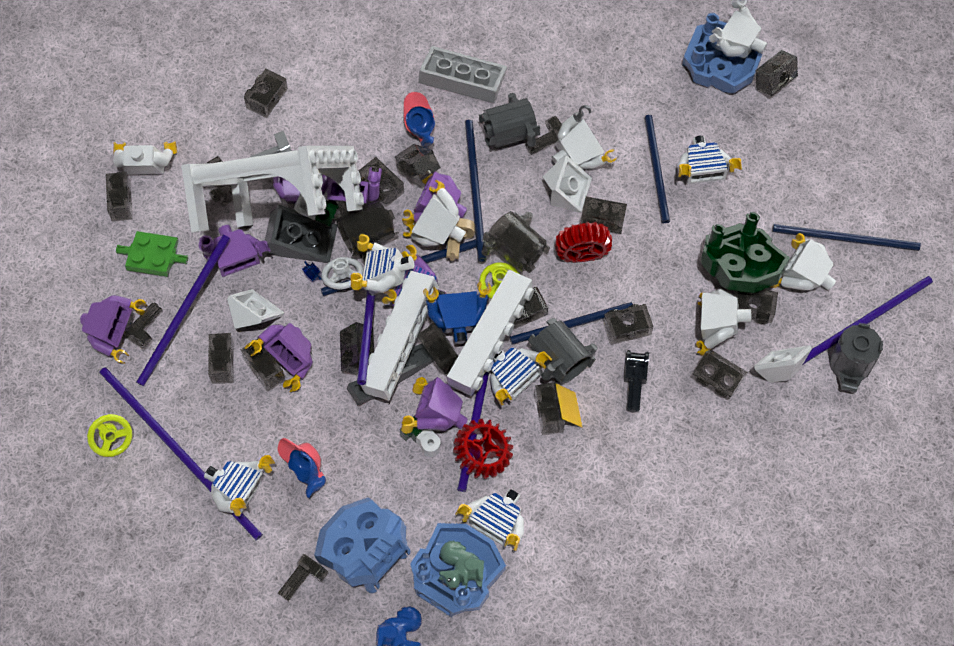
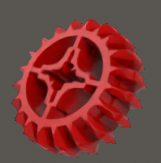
[555,222,612,263]
[453,418,513,479]

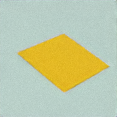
[556,384,583,428]

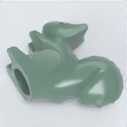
[439,541,484,590]

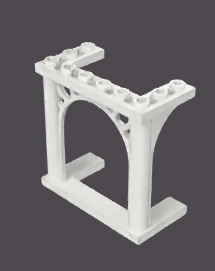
[181,146,364,232]

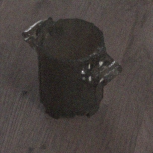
[333,199,399,264]
[481,211,550,273]

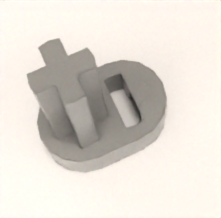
[250,131,292,157]

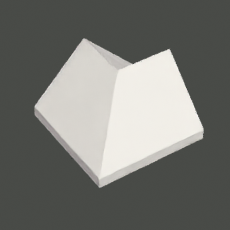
[543,155,592,213]
[227,289,285,329]
[754,345,812,383]

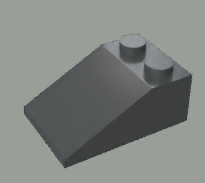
[264,205,337,263]

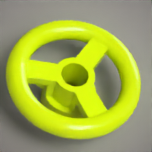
[479,262,519,299]
[87,414,132,457]

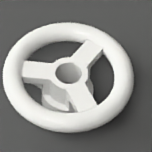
[321,257,363,289]

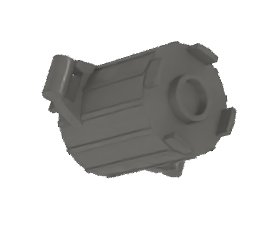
[479,93,540,148]
[528,318,598,384]
[830,323,883,393]

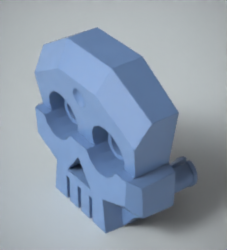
[682,13,763,93]
[314,497,411,593]
[410,523,506,618]

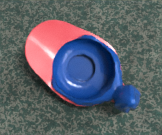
[403,92,435,148]
[277,438,326,498]

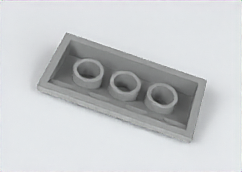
[418,46,507,103]

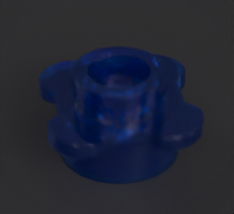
[302,261,322,281]

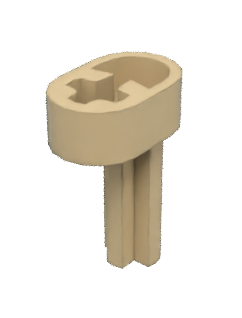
[446,218,475,261]

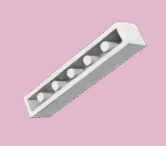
[447,270,534,396]
[361,271,439,400]

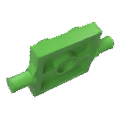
[116,231,188,277]

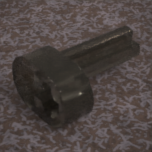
[525,116,562,155]
[123,302,162,349]
[277,554,329,602]

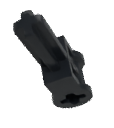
[624,350,649,413]

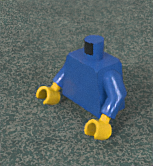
[423,281,491,344]

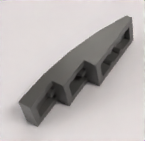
[347,343,435,405]

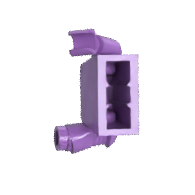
[326,167,382,205]
[199,225,271,277]

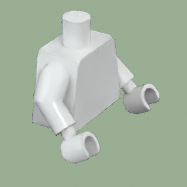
[709,0,767,58]

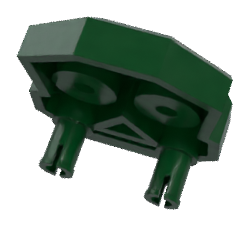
[701,212,790,293]

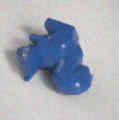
[376,606,422,646]

